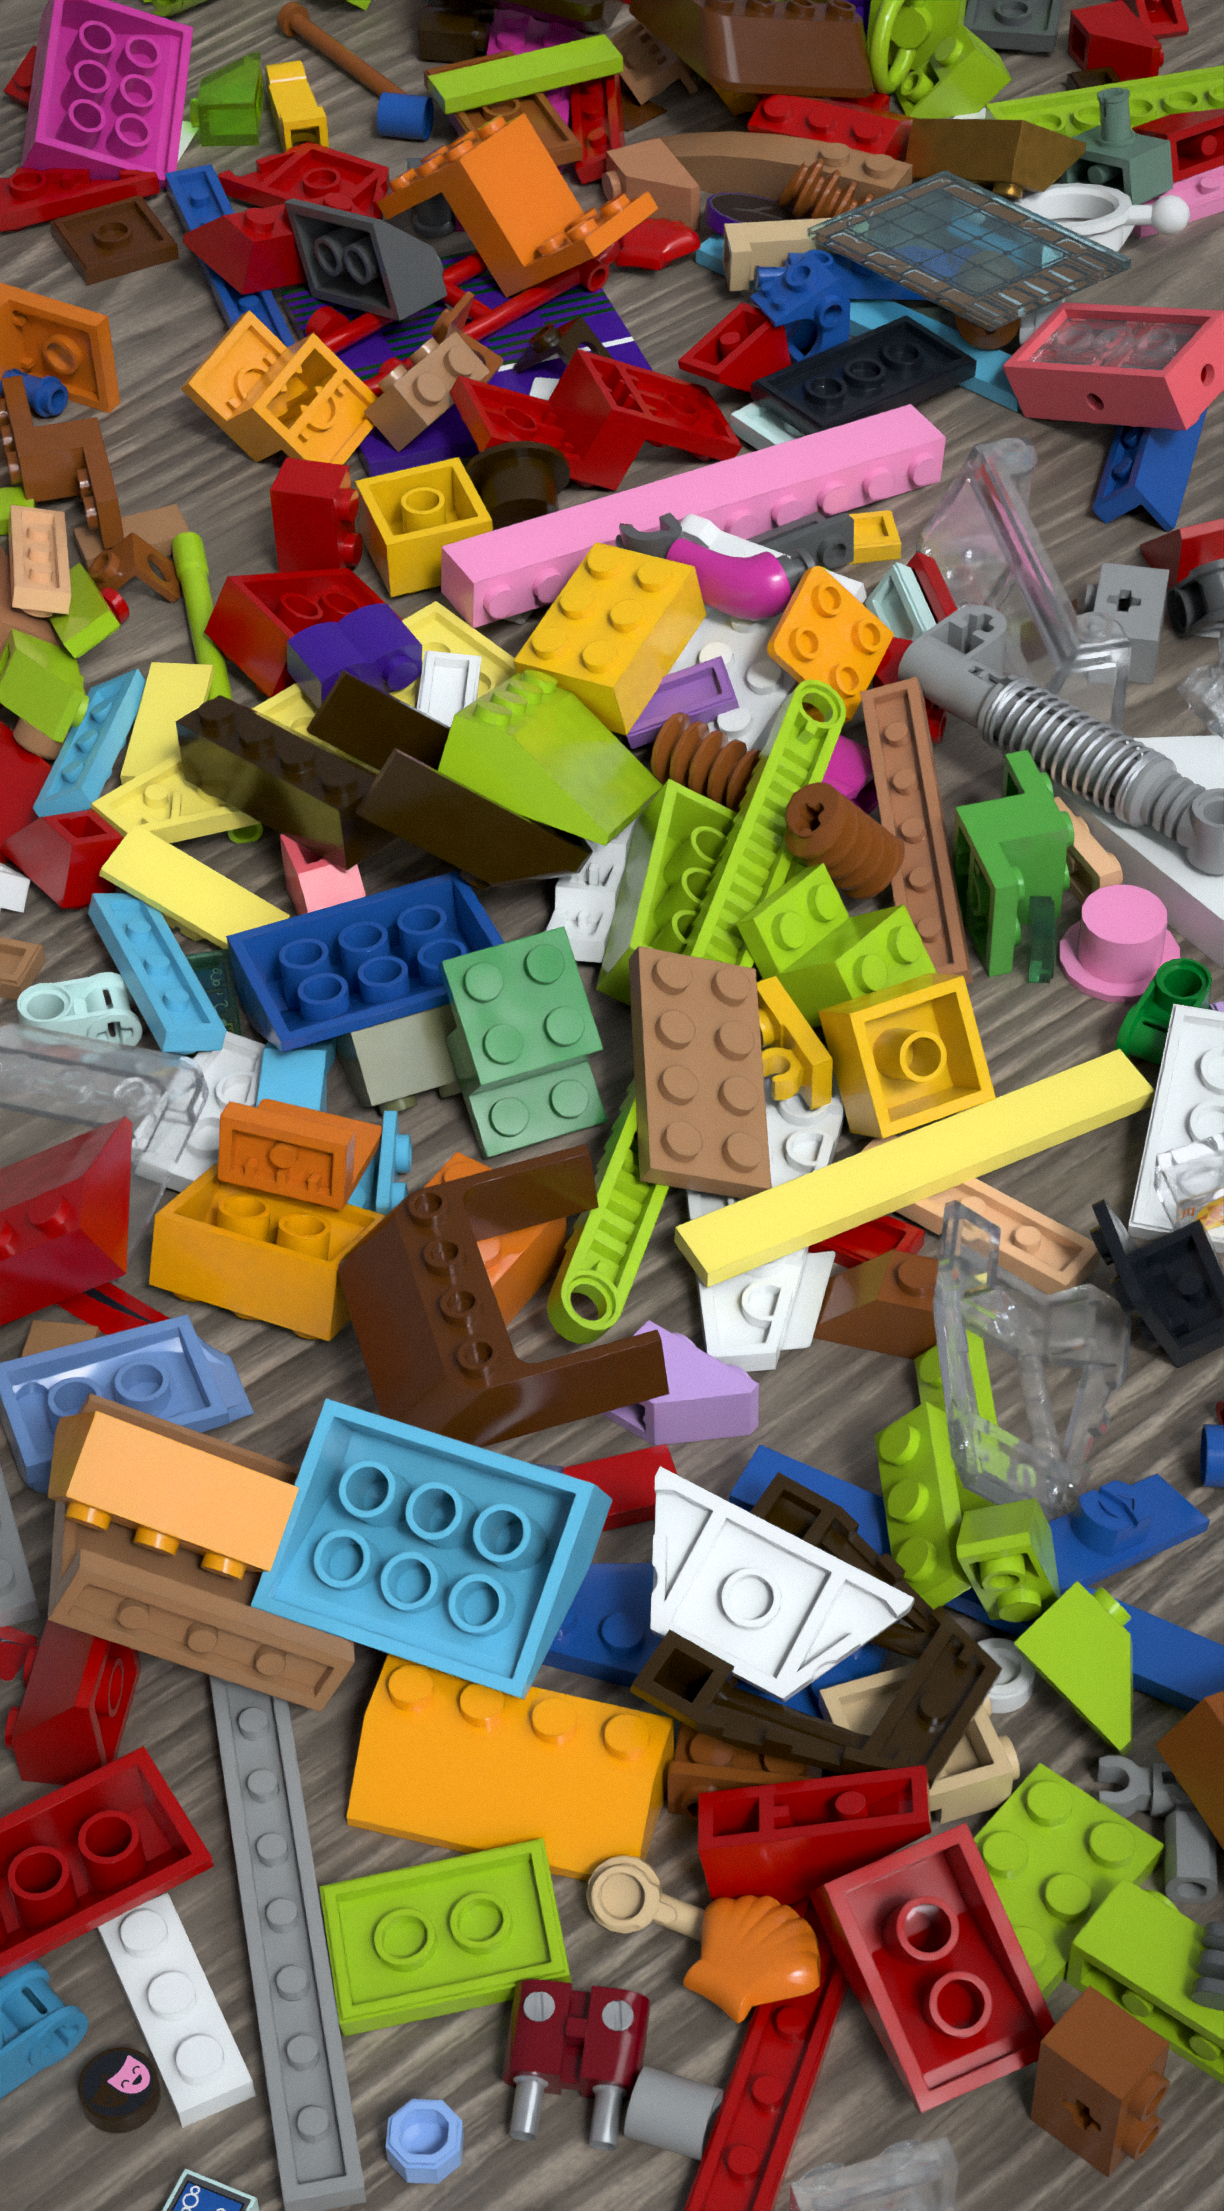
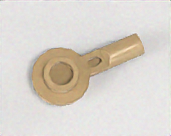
[586,1855,705,1942]

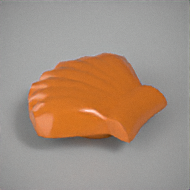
[683,1895,821,2024]

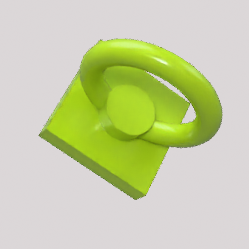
[866,0,967,95]

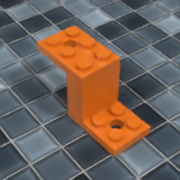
[377,113,658,298]
[0,282,121,413]

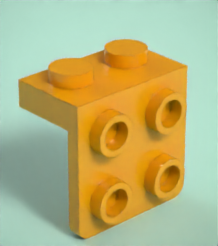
[767,566,894,725]

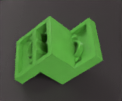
[952,750,1074,977]

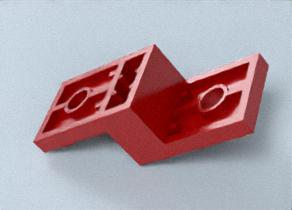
[449,349,742,491]

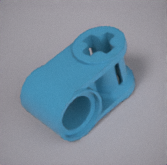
[0,1961,89,2100]

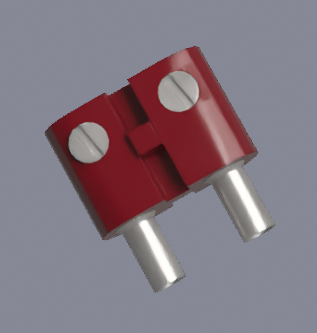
[502,1979,651,2151]

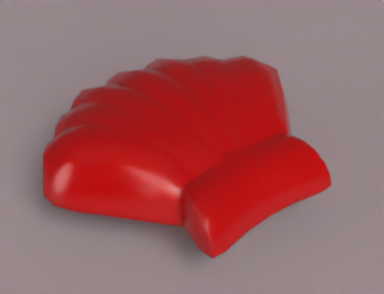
[616,217,701,271]

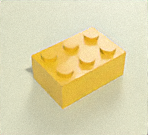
[513,542,707,736]

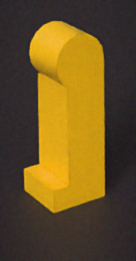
[265,60,329,152]

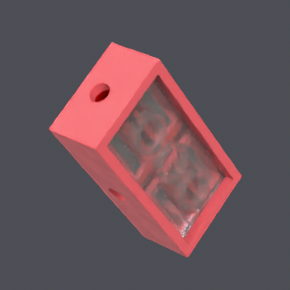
[1002,302,1224,431]

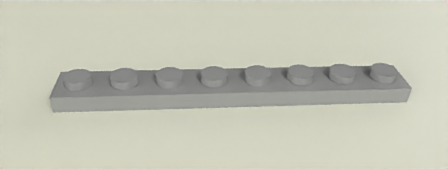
[209,1675,367,2211]

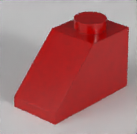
[1132,108,1224,183]
[678,302,791,393]

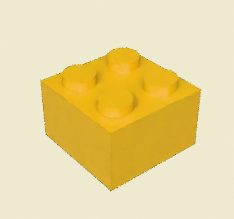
[355,457,493,597]
[818,973,996,1139]

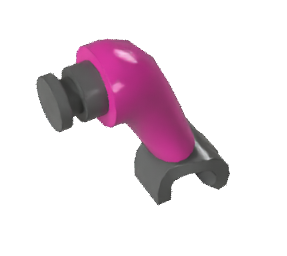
[616,513,816,621]

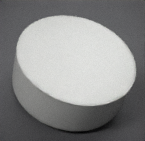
[978,1638,1035,1714]

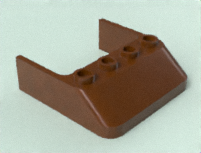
[338,1144,669,1448]

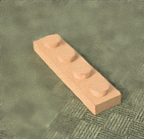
[8,505,71,617]
[860,1135,1101,1303]

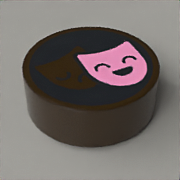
[78,2047,161,2133]

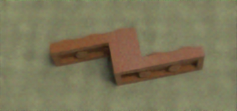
[0,375,124,549]

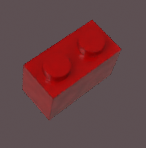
[269,457,363,573]

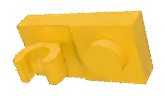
[757,976,833,1110]

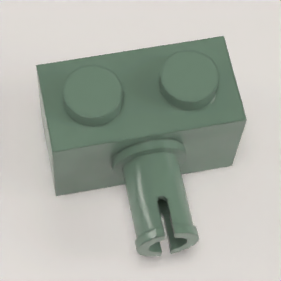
[1060,87,1173,205]

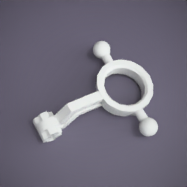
[951,183,1190,346]

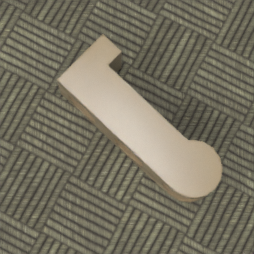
[722,218,869,291]

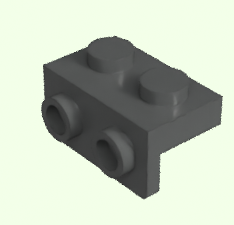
[746,511,854,571]

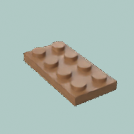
[629,946,772,1199]

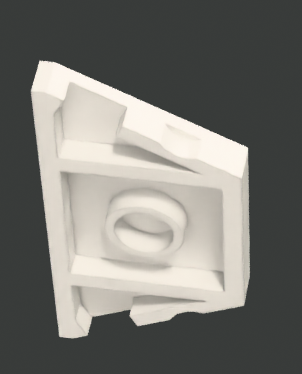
[650,1467,914,1702]

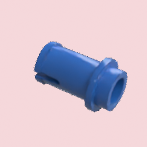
[0,368,68,417]

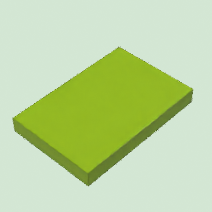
[319,1838,572,2037]

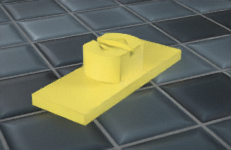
[120,662,214,785]
[99,824,290,952]

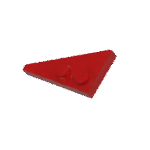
[0,168,160,232]

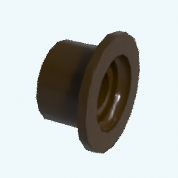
[465,441,570,531]

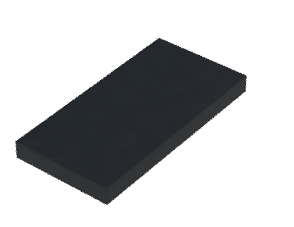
[750,315,977,436]

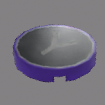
[703,193,802,235]

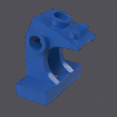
[750,253,851,365]

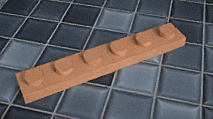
[860,677,973,984]

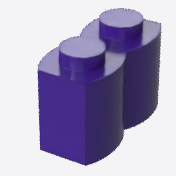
[287,603,422,709]

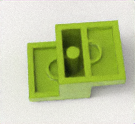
[736,863,937,1028]

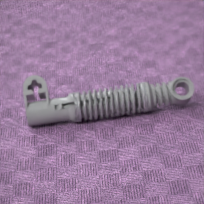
[898,605,1224,875]

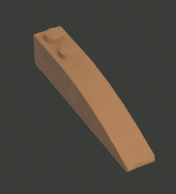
[647,131,913,241]

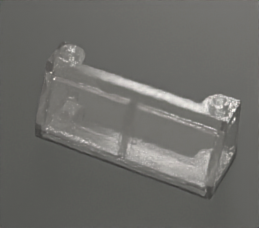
[916,437,1131,759]

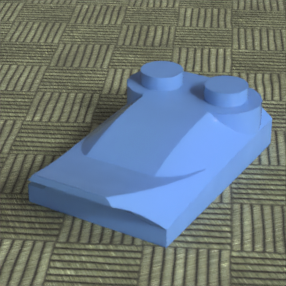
[0,1314,254,1494]

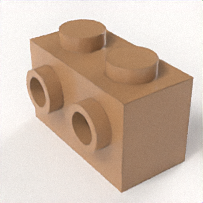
[364,331,490,453]

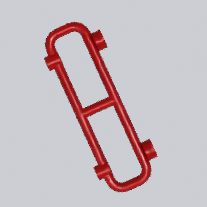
[305,240,620,398]

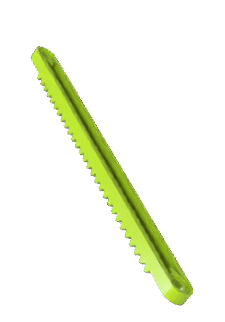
[546,679,846,1344]

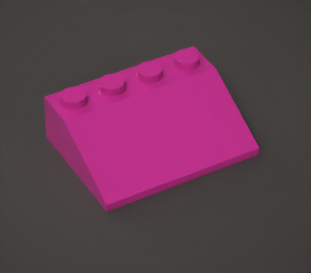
[20,0,193,189]

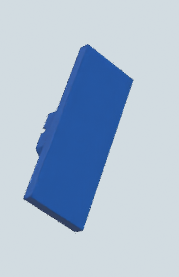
[1048,1474,1210,1596]

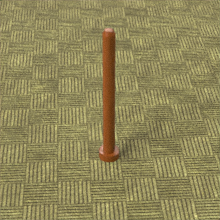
[277,2,407,96]

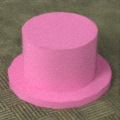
[1059,884,1180,1003]

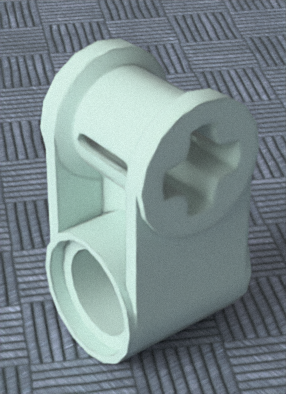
[17,972,143,1066]

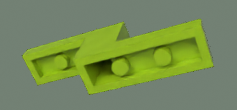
[874,1326,1011,1609]

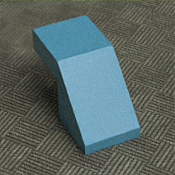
[256,1037,336,1113]

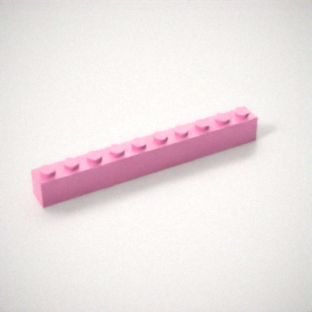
[441,404,946,628]

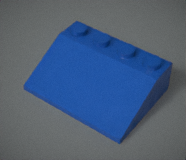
[226,871,505,1052]

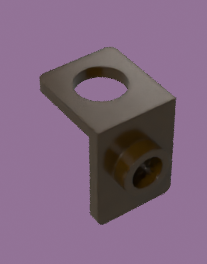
[513,316,613,373]

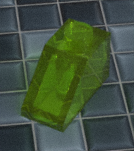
[190,53,265,147]

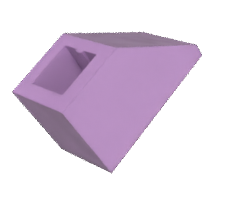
[601,1320,759,1446]

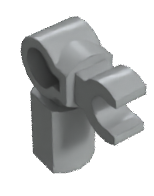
[1097,1755,1218,1904]

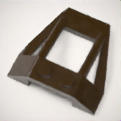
[630,1472,1002,1789]

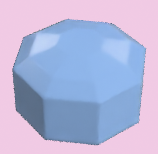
[386,2099,464,2184]

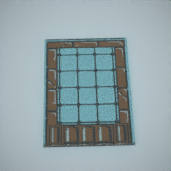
[807,170,1131,331]

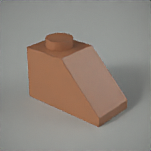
[602,138,700,231]

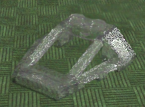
[932,1200,1132,1522]

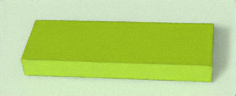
[48,562,120,659]

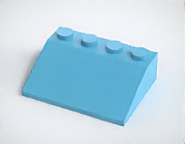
[251,1399,613,1700]

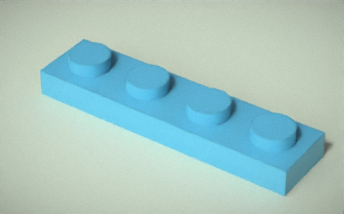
[33,668,146,818]
[88,893,226,1055]

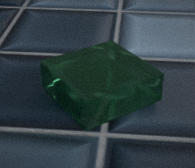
[1026,896,1057,983]

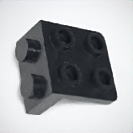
[1090,1198,1224,1368]

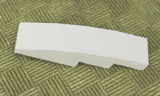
[546,812,643,963]

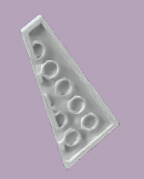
[685,1051,846,1372]

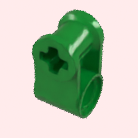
[1115,958,1212,1067]

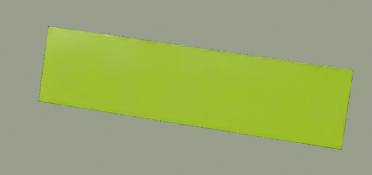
[428,34,623,115]

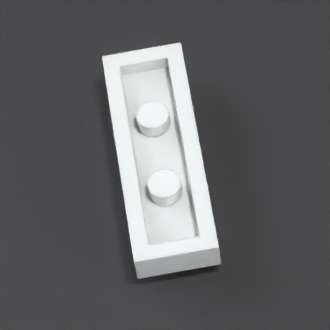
[97,1893,256,2128]

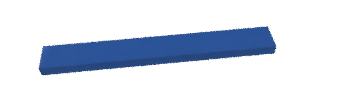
[728,1444,1224,1712]

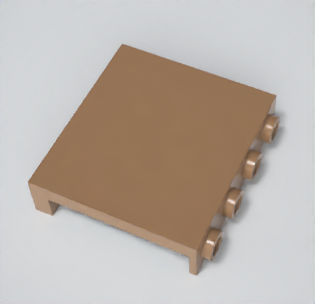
[48,1393,355,1712]

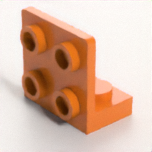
[218,1099,383,1210]

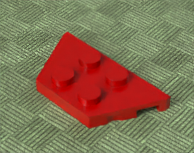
[217,141,390,220]

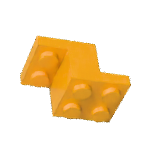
[180,310,378,465]

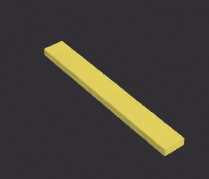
[674,1049,1155,1288]

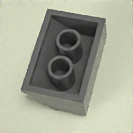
[284,198,448,321]

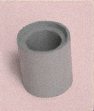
[624,2066,723,2161]

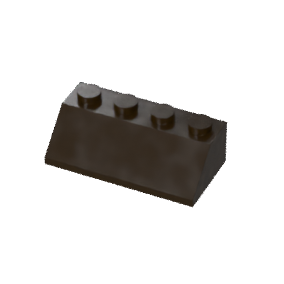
[175,695,399,870]

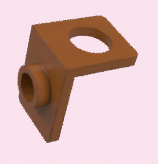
[431,291,503,383]
[86,532,180,603]

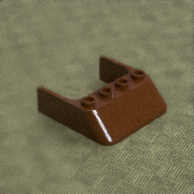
[629,0,873,98]

